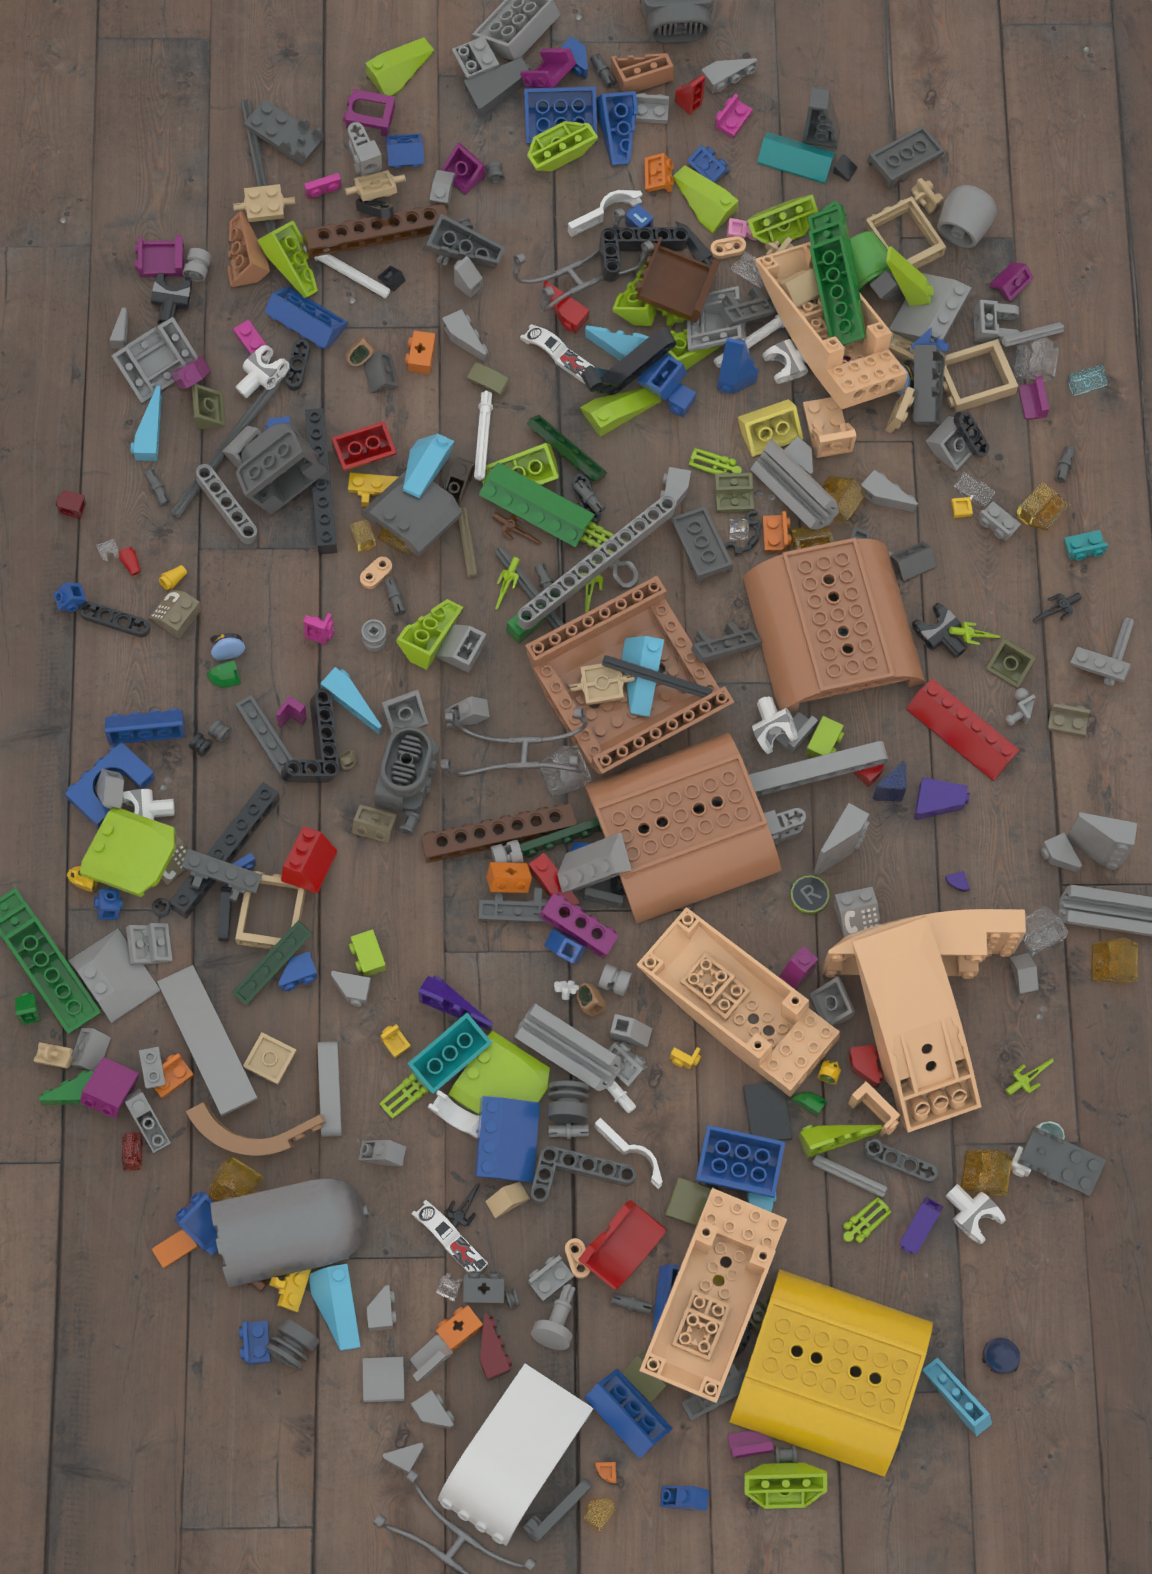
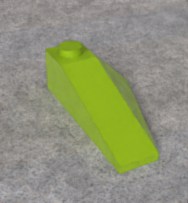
[673,165,738,234]
[580,388,662,437]

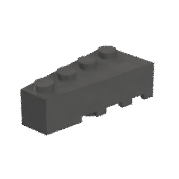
[803,88,840,149]
[422,214,506,268]
[912,345,946,427]

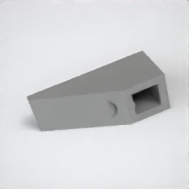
[701,58,757,94]
[442,309,488,363]
[660,467,691,525]
[859,469,918,512]
[124,1088,171,1153]

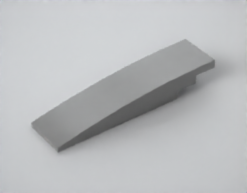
[157,965,258,1117]

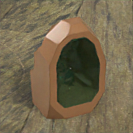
[345,336,376,366]
[577,983,606,1017]

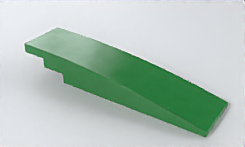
[808,204,866,346]
[0,888,101,1034]

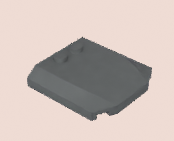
[362,471,462,557]

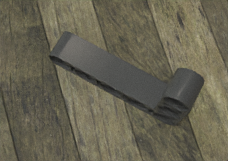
[531,1146,636,1206]

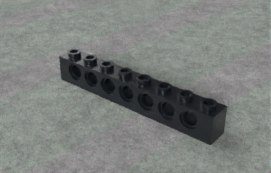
[305,408,337,555]
[169,782,280,919]

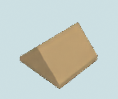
[777,269,820,308]
[889,332,914,365]

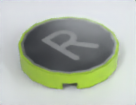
[791,876,829,914]

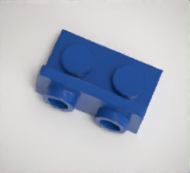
[687,145,730,183]
[239,1321,271,1365]

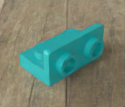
[1063,530,1108,561]

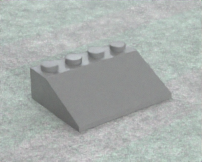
[472,0,560,61]
[889,273,971,342]
[813,803,870,876]
[1067,812,1137,870]

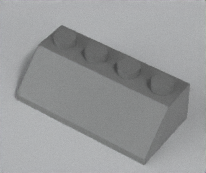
[557,833,632,893]

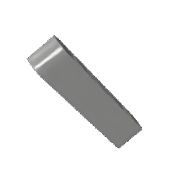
[196,464,257,544]
[318,1041,342,1137]

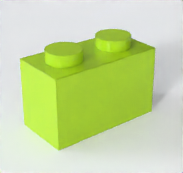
[806,716,845,758]
[349,929,386,977]

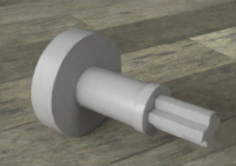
[531,1284,575,1350]

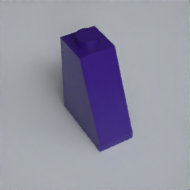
[914,777,970,820]
[899,1197,943,1254]

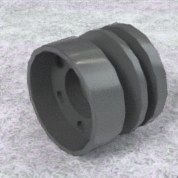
[547,1080,590,1124]
[265,1318,320,1371]

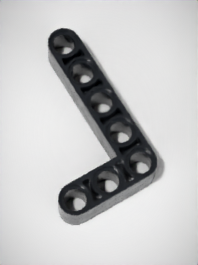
[599,227,689,282]
[581,327,677,395]
[281,688,339,783]

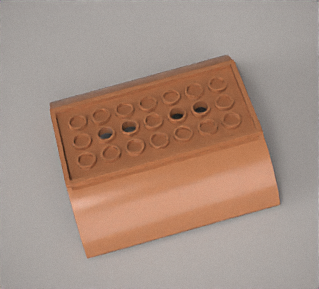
[743,537,926,712]
[525,576,734,774]
[584,733,782,924]

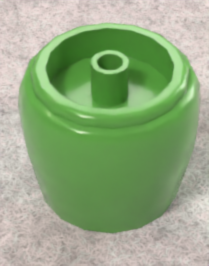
[850,231,891,293]

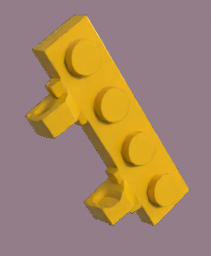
[348,473,398,507]
[269,1269,311,1312]

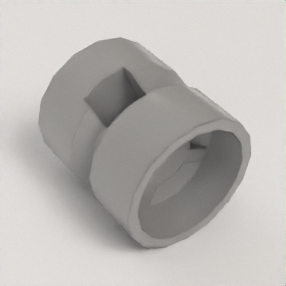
[182,248,212,282]
[361,619,387,652]
[491,839,524,863]
[598,964,632,997]

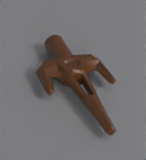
[492,512,541,544]

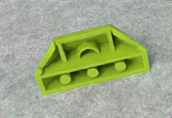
[527,121,598,172]
[747,194,818,245]
[744,1463,827,1509]

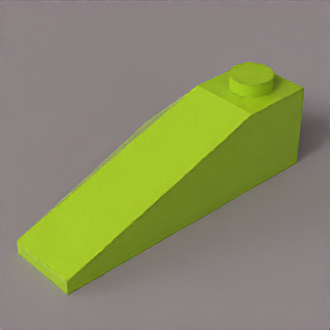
[365,37,434,96]
[257,221,318,298]
[886,246,934,307]
[613,264,657,326]
[666,329,724,370]
[482,443,559,485]
[396,599,463,670]
[798,1125,883,1158]

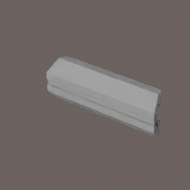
[750,439,839,530]
[1058,885,1152,937]
[514,1003,621,1092]

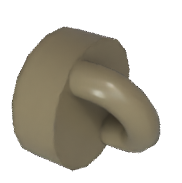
[338,749,357,770]

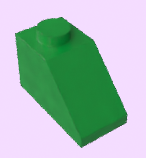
[15,993,41,1025]

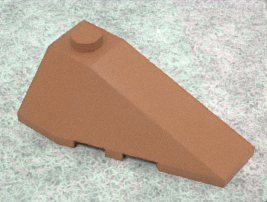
[227,210,270,287]

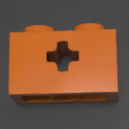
[405,331,436,374]
[486,862,532,893]
[436,1306,483,1352]

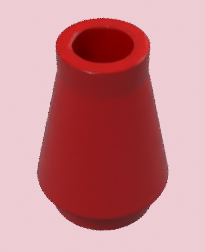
[118,547,141,576]

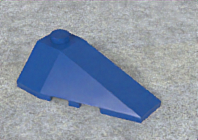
[596,91,638,166]
[717,338,759,394]

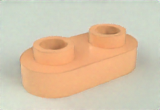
[710,236,746,259]
[360,557,392,589]
[565,1238,591,1279]

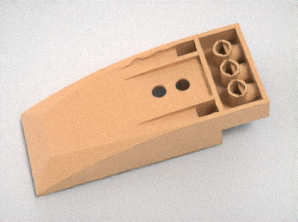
[755,242,908,410]
[637,907,840,1097]
[821,909,1026,979]
[852,916,982,1133]
[639,1188,787,1403]

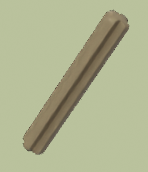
[458,507,478,577]

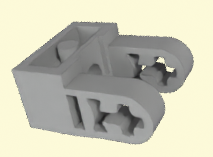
[348,122,382,176]
[973,300,1020,344]
[764,808,806,846]

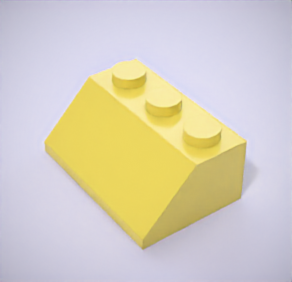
[738,399,803,457]

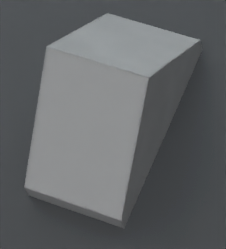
[1009,953,1039,995]
[383,1442,424,1474]

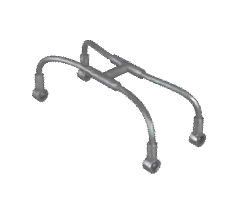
[512,208,654,312]
[441,707,588,776]
[373,1469,537,1574]

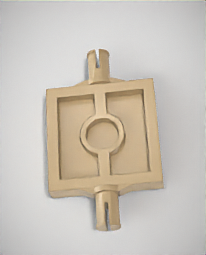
[345,170,406,201]
[233,184,295,222]
[570,663,635,705]

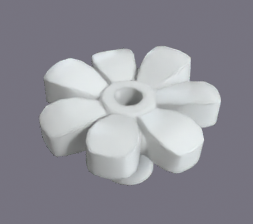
[554,980,579,1000]

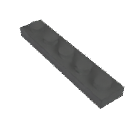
[235,694,295,783]

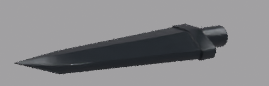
[676,221,713,266]

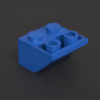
[636,354,687,401]

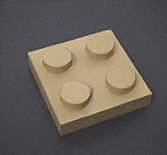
[884,387,915,433]
[243,1032,297,1086]

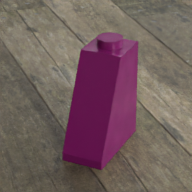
[170,355,211,389]
[779,946,818,990]

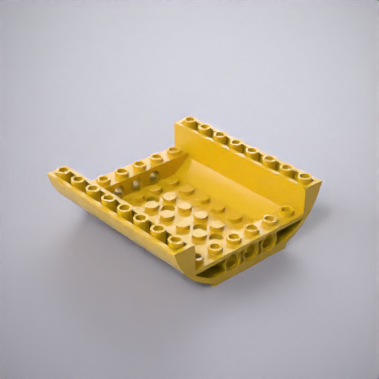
[729,1269,933,1477]

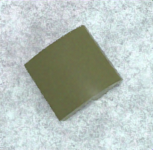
[715,473,754,514]
[665,1178,711,1227]

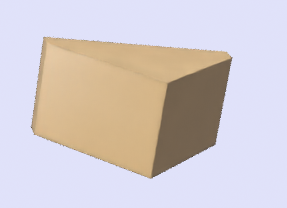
[485,1182,530,1219]

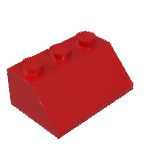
[332,421,397,471]
[281,826,337,894]

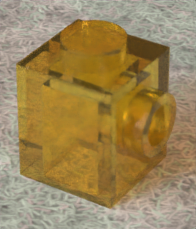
[350,519,376,552]
[584,1496,616,1531]

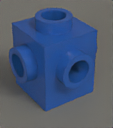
[53,582,86,612]
[94,888,123,920]

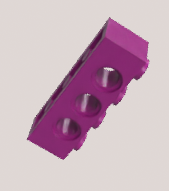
[538,893,619,958]

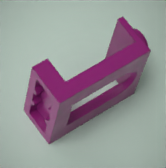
[343,89,396,136]

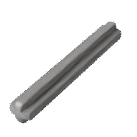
[1002,322,1064,347]
[1104,617,1134,686]
[812,1155,887,1197]

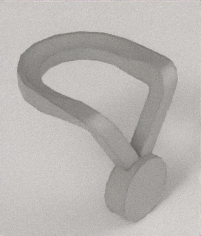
[609,559,638,588]

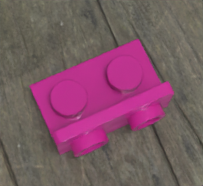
[715,93,753,138]
[303,613,334,645]

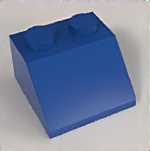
[386,133,424,168]

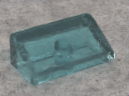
[1067,364,1108,396]

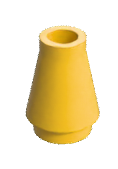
[159,565,187,590]

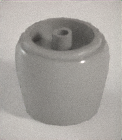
[937,185,997,248]

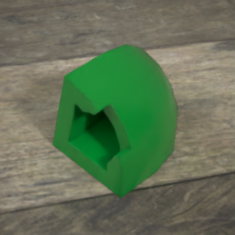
[207,660,241,688]
[791,1091,827,1117]

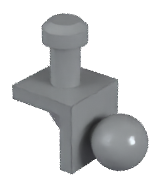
[1005,688,1036,726]

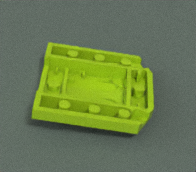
[80,807,176,897]
[448,1031,550,1116]

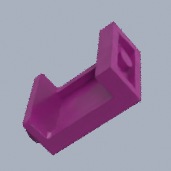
[520,48,576,88]
[135,235,184,277]
[80,1057,139,1118]

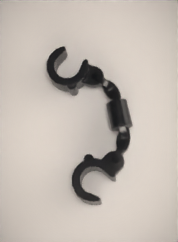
[724,510,761,556]

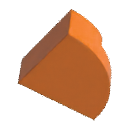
[595,1462,616,1484]

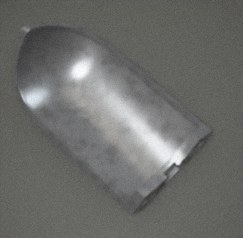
[210,1178,370,1287]

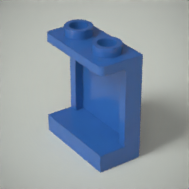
[173,1191,218,1256]

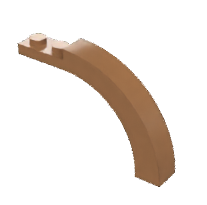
[186,1102,327,1156]

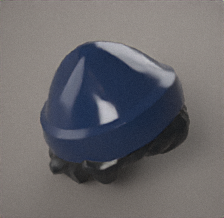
[982,1337,1021,1374]

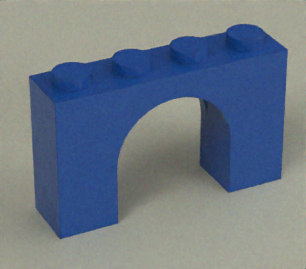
[65,742,155,830]

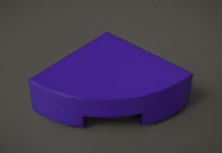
[945,871,970,891]

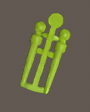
[689,448,742,475]
[581,522,626,559]
[379,1073,428,1119]
[843,1197,892,1243]

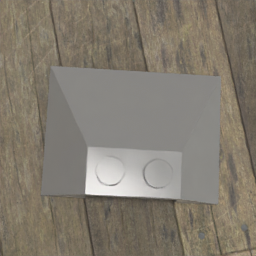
[687,286,746,352]
[111,317,198,403]
[68,928,161,1024]

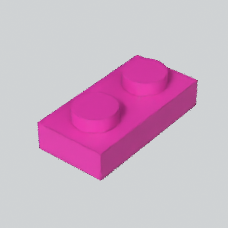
[304,173,341,199]
[233,320,268,355]

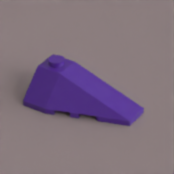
[418,976,493,1031]

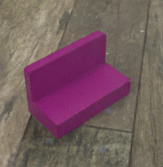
[989,262,1034,301]
[1018,377,1050,420]
[276,696,307,728]
[728,1430,774,1459]

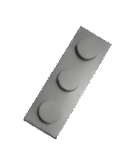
[1070,647,1131,683]

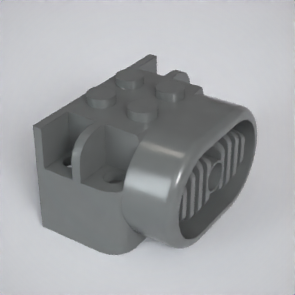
[639,0,714,43]
[236,423,328,515]
[374,726,440,815]

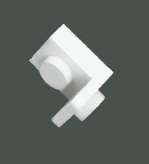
[1009,1146,1031,1177]

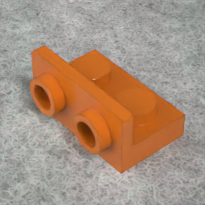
[645,153,674,193]
[762,511,791,553]
[154,1053,194,1099]

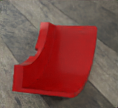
[578,1200,667,1290]

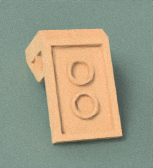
[802,397,856,458]

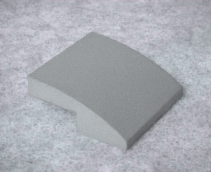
[126,923,173,965]
[363,1357,404,1402]

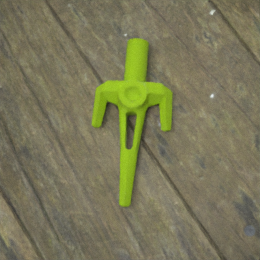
[495,557,520,610]
[581,560,603,613]
[949,622,1001,645]
[1005,1058,1054,1096]

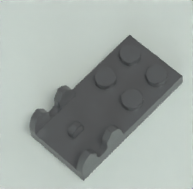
[243,99,324,166]
[867,125,945,189]
[671,506,733,583]
[1017,1126,1106,1196]

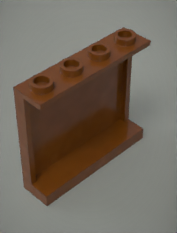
[635,237,720,323]

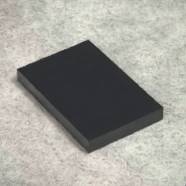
[743,1082,792,1141]

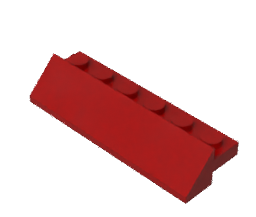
[906,678,1019,781]

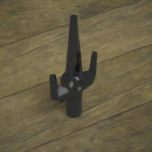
[1033,592,1082,622]
[445,1184,480,1228]

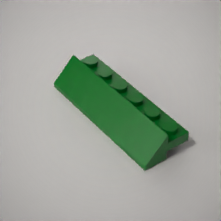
[479,463,595,547]

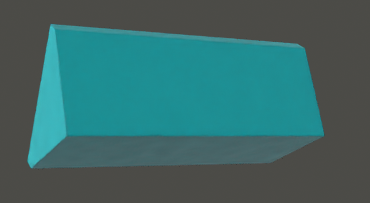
[757,132,836,184]
[407,1013,492,1094]

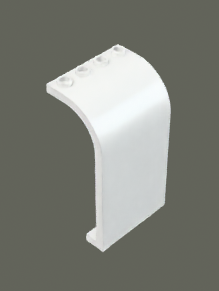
[438,1364,593,1546]

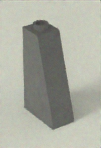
[464,57,531,118]

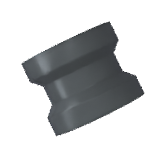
[485,162,505,183]
[208,719,232,743]

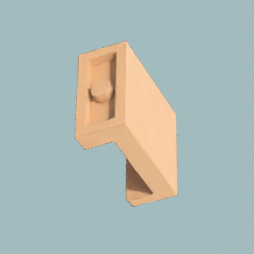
[848,1082,900,1137]

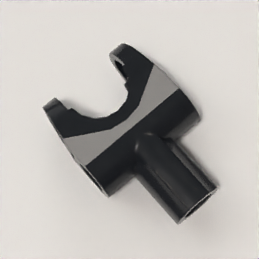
[151,273,192,324]
[912,603,967,659]

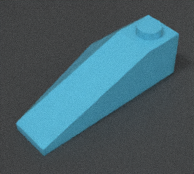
[585,325,649,361]
[403,434,454,498]
[622,636,664,718]
[309,1264,361,1351]

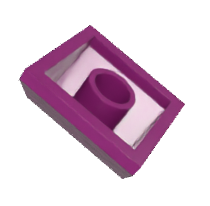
[440,142,485,194]

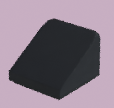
[833,154,858,181]
[378,266,406,291]

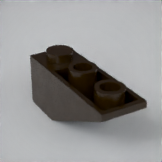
[444,457,475,506]

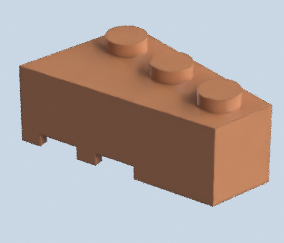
[611,53,674,92]

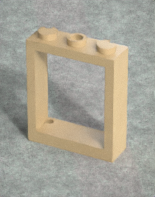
[864,196,946,269]
[943,339,1018,413]
[235,871,306,950]

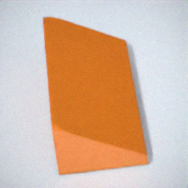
[151,1230,198,1269]

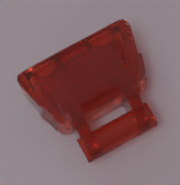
[121,1132,142,1170]

